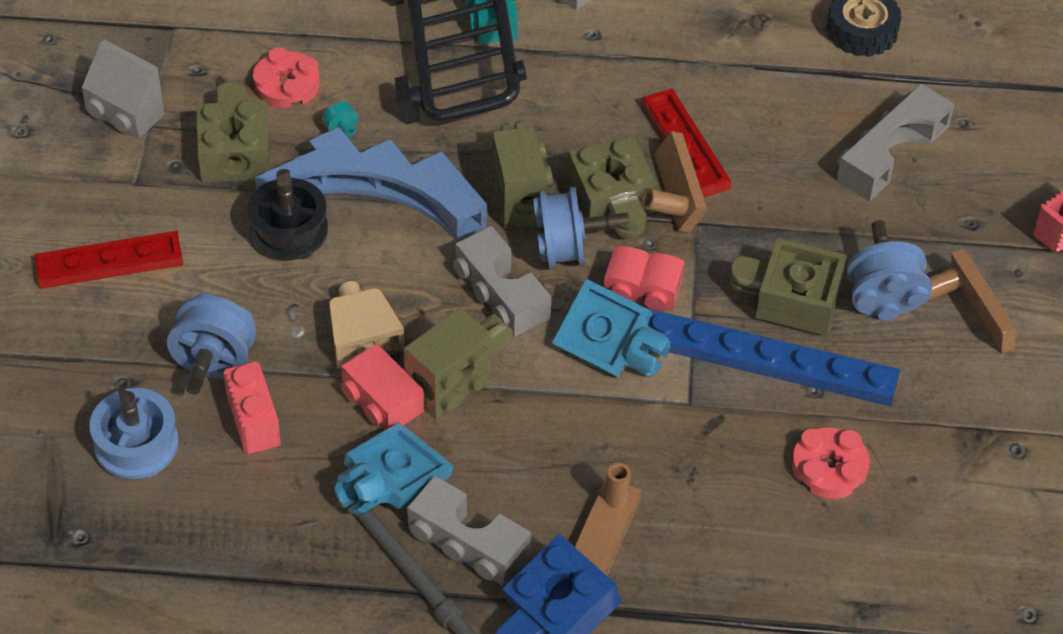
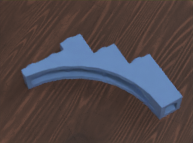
[255,127,487,242]

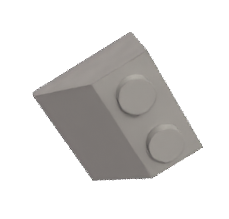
[82,39,165,139]

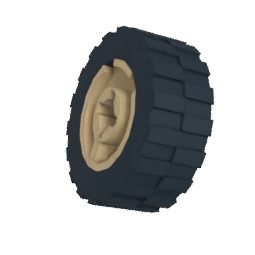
[826,0,902,57]

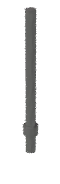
[331,477,476,634]

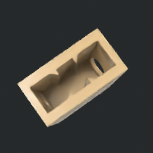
[329,281,405,368]

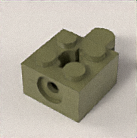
[196,82,271,183]
[492,121,553,230]
[567,136,657,238]
[730,237,847,336]
[404,307,513,419]

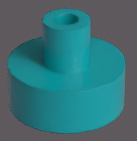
[322,102,359,137]

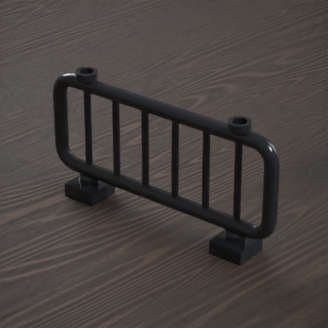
[389,0,527,125]

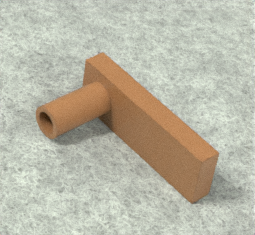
[642,131,708,233]
[929,248,1016,353]
[575,463,642,576]

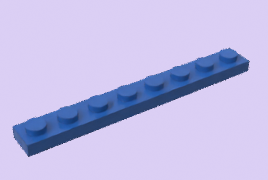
[647,308,900,407]

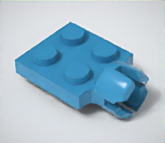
[552,279,671,378]
[334,422,453,515]

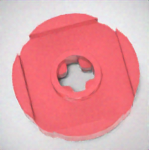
[253,47,320,109]
[792,427,870,499]

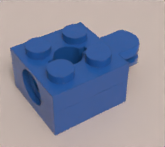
[497,533,622,634]

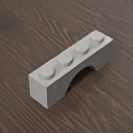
[836,84,955,202]

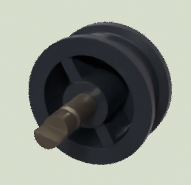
[247,169,328,260]

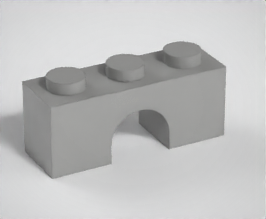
[453,226,551,337]
[407,476,532,586]

